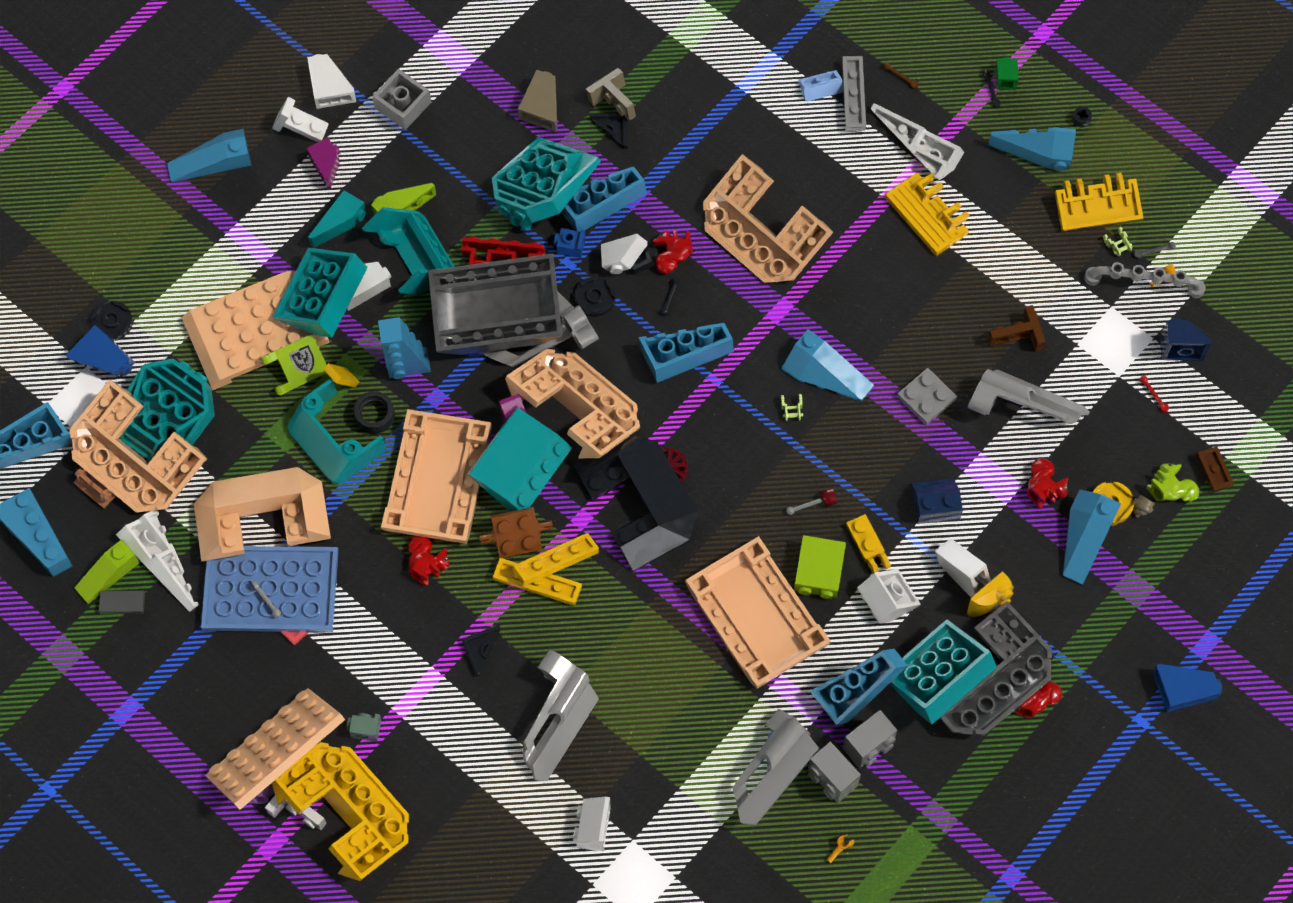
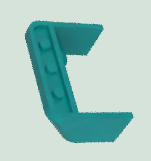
[362,207,455,295]
[288,378,386,485]

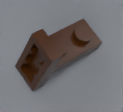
[988,305,1046,352]

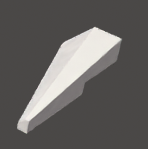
[871,103,964,180]
[116,510,199,612]

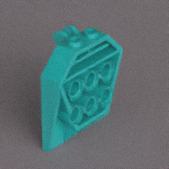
[492,137,601,230]
[119,359,215,461]

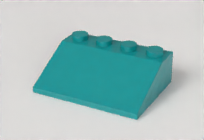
[272,248,368,337]
[468,407,572,512]
[889,619,997,724]

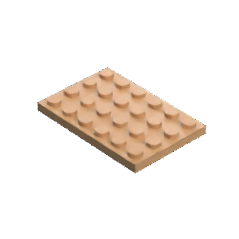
[205,688,345,810]

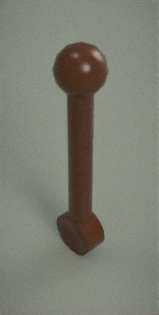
[883,62,919,89]

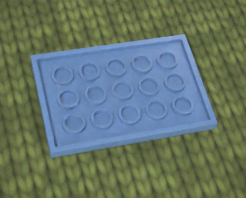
[201,546,339,632]

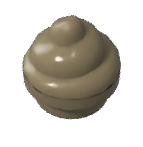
[1133,495,1155,517]

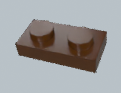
[1196,446,1234,493]

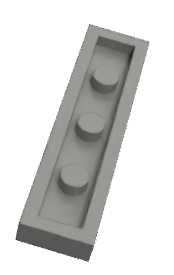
[842,56,866,131]

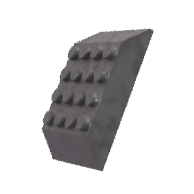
[428,254,562,355]

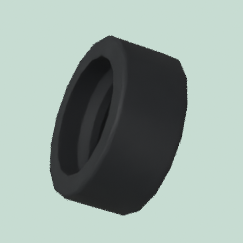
[353,391,395,434]

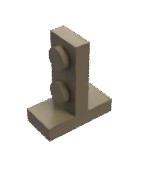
[586,68,636,121]

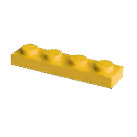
[513,533,599,586]
[493,558,582,606]

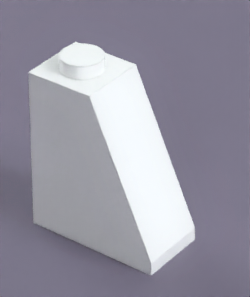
[307,54,356,109]
[347,262,391,311]
[935,538,991,598]

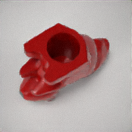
[653,230,693,274]
[1027,458,1069,509]
[408,536,449,586]
[1013,681,1062,718]

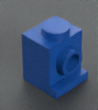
[554,228,586,258]

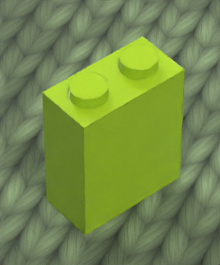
[794,535,846,599]

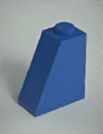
[66,325,136,377]
[1152,664,1222,712]

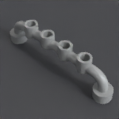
[1084,262,1206,298]

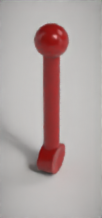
[1140,376,1169,413]

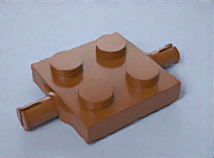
[480,507,553,558]

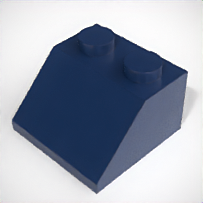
[1160,318,1211,361]
[911,478,963,524]

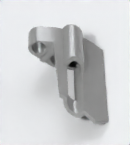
[479,291,599,367]
[968,369,1089,424]
[523,650,599,781]
[732,709,819,826]

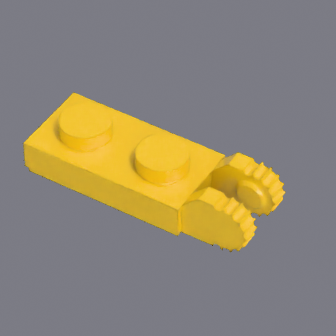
[846,514,891,574]

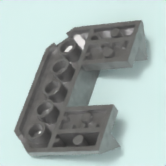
[940,601,1052,736]

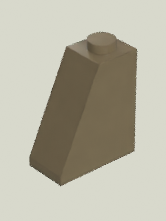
[518,70,557,132]

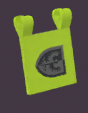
[261,334,327,395]

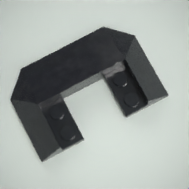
[573,435,698,572]

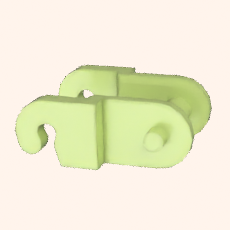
[1103,227,1132,257]
[781,394,803,421]

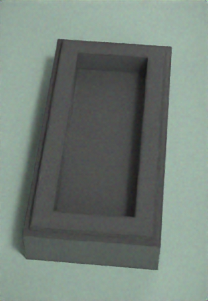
[99,591,145,614]

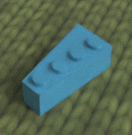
[561,166,647,232]
[378,317,431,379]
[639,323,734,383]
[0,402,72,469]
[0,488,72,577]
[810,649,908,725]

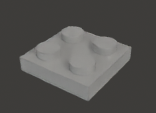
[897,368,957,425]

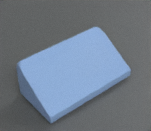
[798,70,843,102]

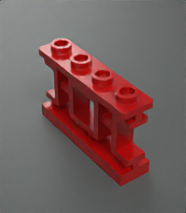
[461,236,546,265]

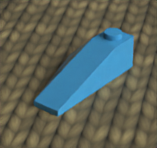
[989,127,1076,171]
[167,129,251,183]
[782,329,874,402]
[1063,490,1121,585]

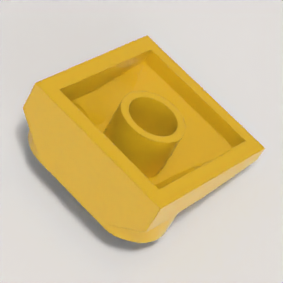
[967,571,1014,617]

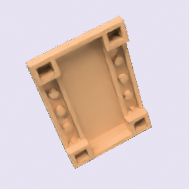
[181,271,330,390]
[381,409,491,544]
[685,536,831,689]

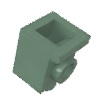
[347,713,382,742]

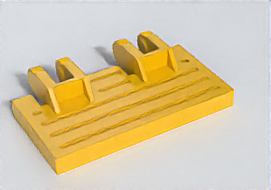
[885,173,970,256]
[1055,173,1143,232]

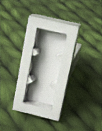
[272,97,329,142]
[265,795,327,830]

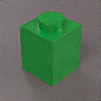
[995,57,1018,90]

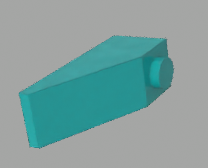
[308,191,366,248]

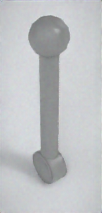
[252,581,281,617]

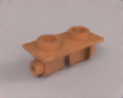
[73,469,116,509]

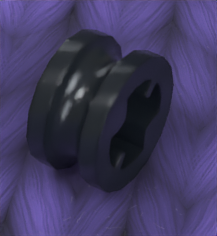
[1072,107,1092,128]

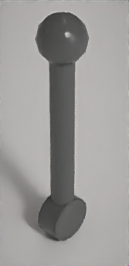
[1134,242,1176,259]

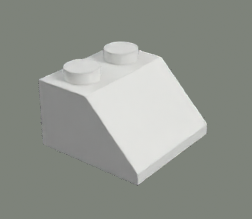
[857,569,921,624]
[573,797,611,852]

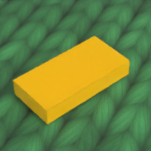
[324,363,360,387]

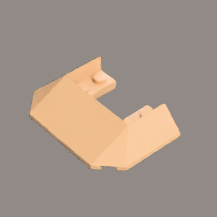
[703,154,833,283]
[505,349,640,458]
[70,379,207,513]
[194,467,331,561]

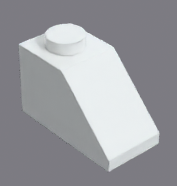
[601,234,647,274]

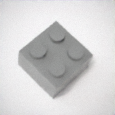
[372,69,431,130]
[842,710,897,769]
[808,741,861,803]

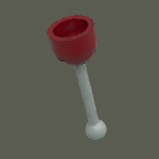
[786,487,838,515]

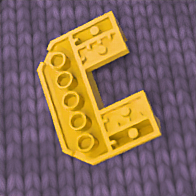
[272,742,409,881]

